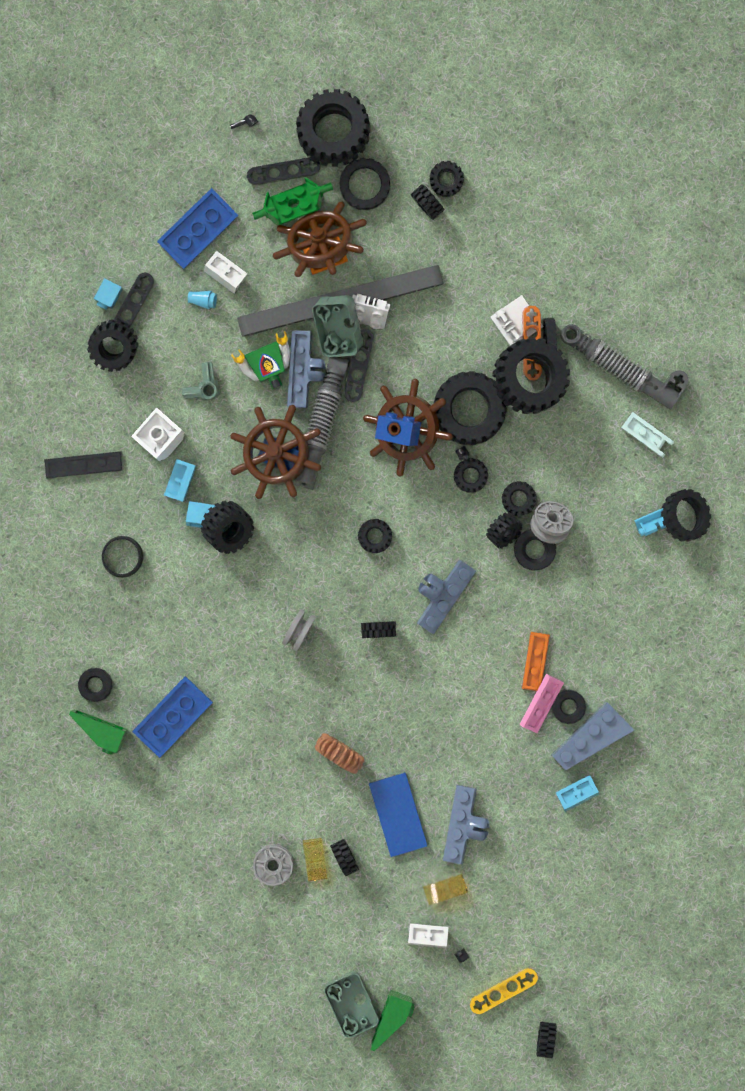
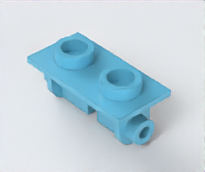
[634,508,666,537]

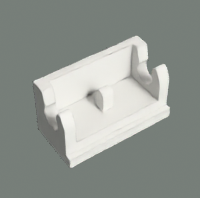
[204,251,247,294]
[408,924,448,948]

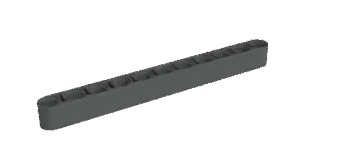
[237,265,444,337]

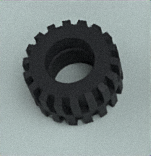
[87,319,138,372]
[201,501,254,554]

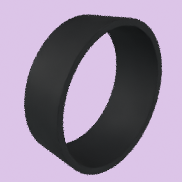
[102,536,143,578]

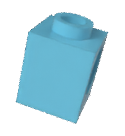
[94,278,123,310]

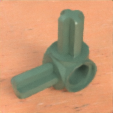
[182,362,221,400]

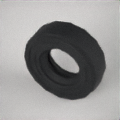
[78,668,113,702]
[552,690,586,724]

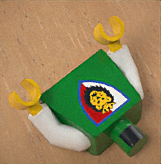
[231,331,291,390]

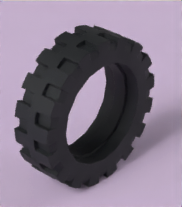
[339,158,390,210]
[661,489,711,542]

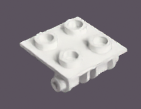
[347,293,390,329]
[491,295,543,345]

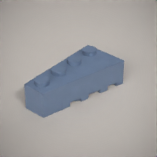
[551,702,634,770]

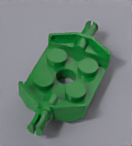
[252,177,334,225]

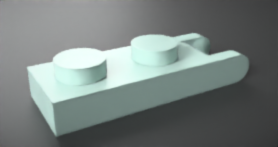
[621,412,674,458]

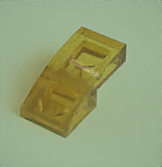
[303,838,327,882]
[423,874,468,905]

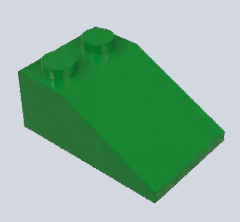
[69,709,128,755]
[371,989,415,1051]

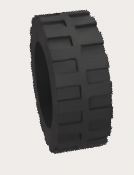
[514,529,557,571]

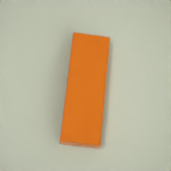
[522,632,550,691]

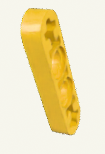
[470,968,538,1014]

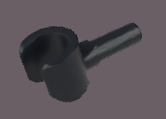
[230,114,258,129]
[455,446,470,460]
[454,948,469,963]

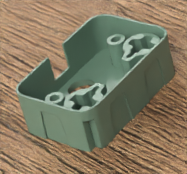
[312,295,363,357]
[324,971,379,1038]

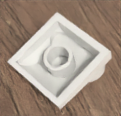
[131,408,185,461]

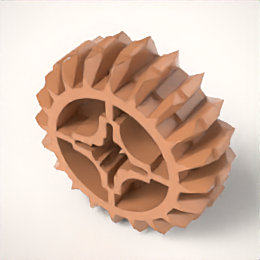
[315,733,365,774]

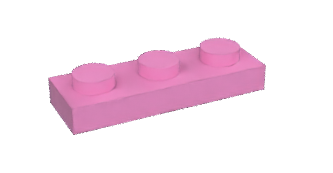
[520,674,564,733]

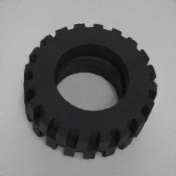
[296,89,370,167]
[492,337,570,414]
[433,371,507,446]

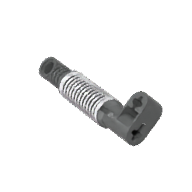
[560,324,689,410]
[295,357,349,490]

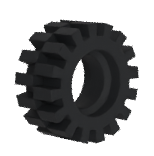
[429,161,464,197]
[410,184,444,220]
[454,458,488,493]
[502,481,537,516]
[486,512,522,549]
[358,519,392,553]
[361,621,396,639]
[330,839,359,877]
[536,1022,557,1058]

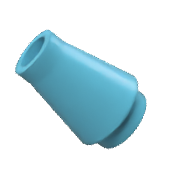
[188,291,217,310]

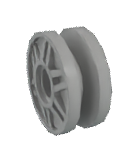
[530,501,574,544]
[282,609,316,652]
[253,844,294,886]

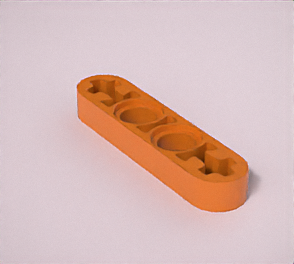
[522,305,542,381]

